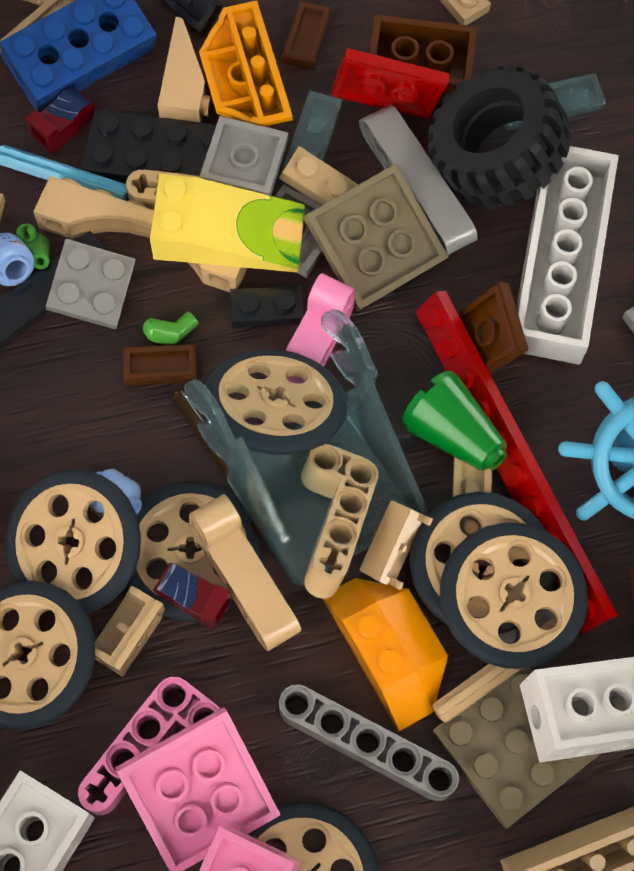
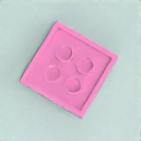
[115,707,281,871]

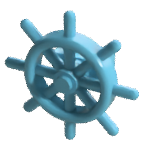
[558,381,634,521]

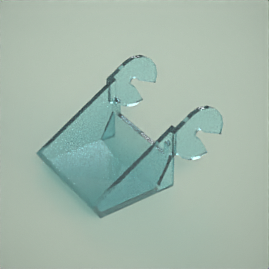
[184,309,429,586]

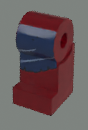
[25,87,95,155]
[153,563,232,630]

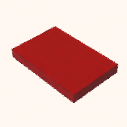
[330,48,450,119]

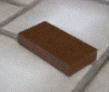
[282,0,332,70]
[123,344,198,386]

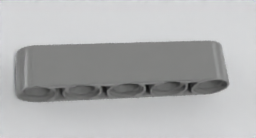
[359,104,477,255]
[279,684,459,801]

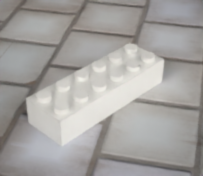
[516,146,619,365]

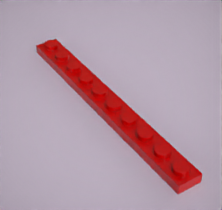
[415,291,618,634]

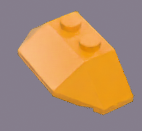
[199,0,293,127]
[323,578,448,732]

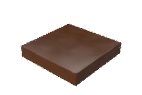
[458,282,529,375]

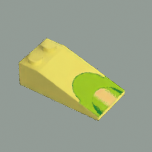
[150,174,305,272]

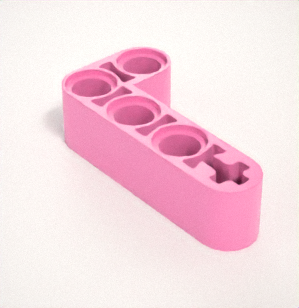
[285,273,355,424]
[78,677,220,815]

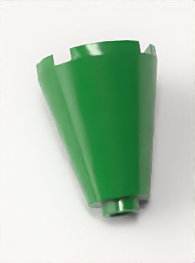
[402,371,507,471]

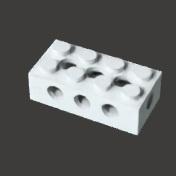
[520,657,634,763]
[0,771,95,871]

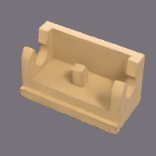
[360,500,433,590]
[95,586,165,677]

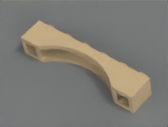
[33,176,247,292]

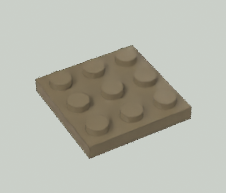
[303,164,449,311]
[431,668,600,830]

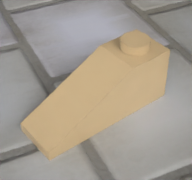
[158,17,211,123]

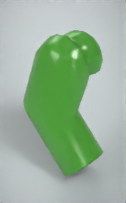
[16,223,50,269]
[143,311,199,345]

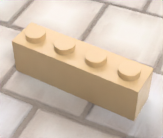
[500,806,634,871]

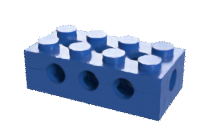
[0,0,156,113]

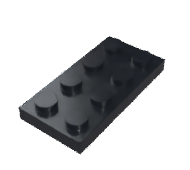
[82,109,216,182]

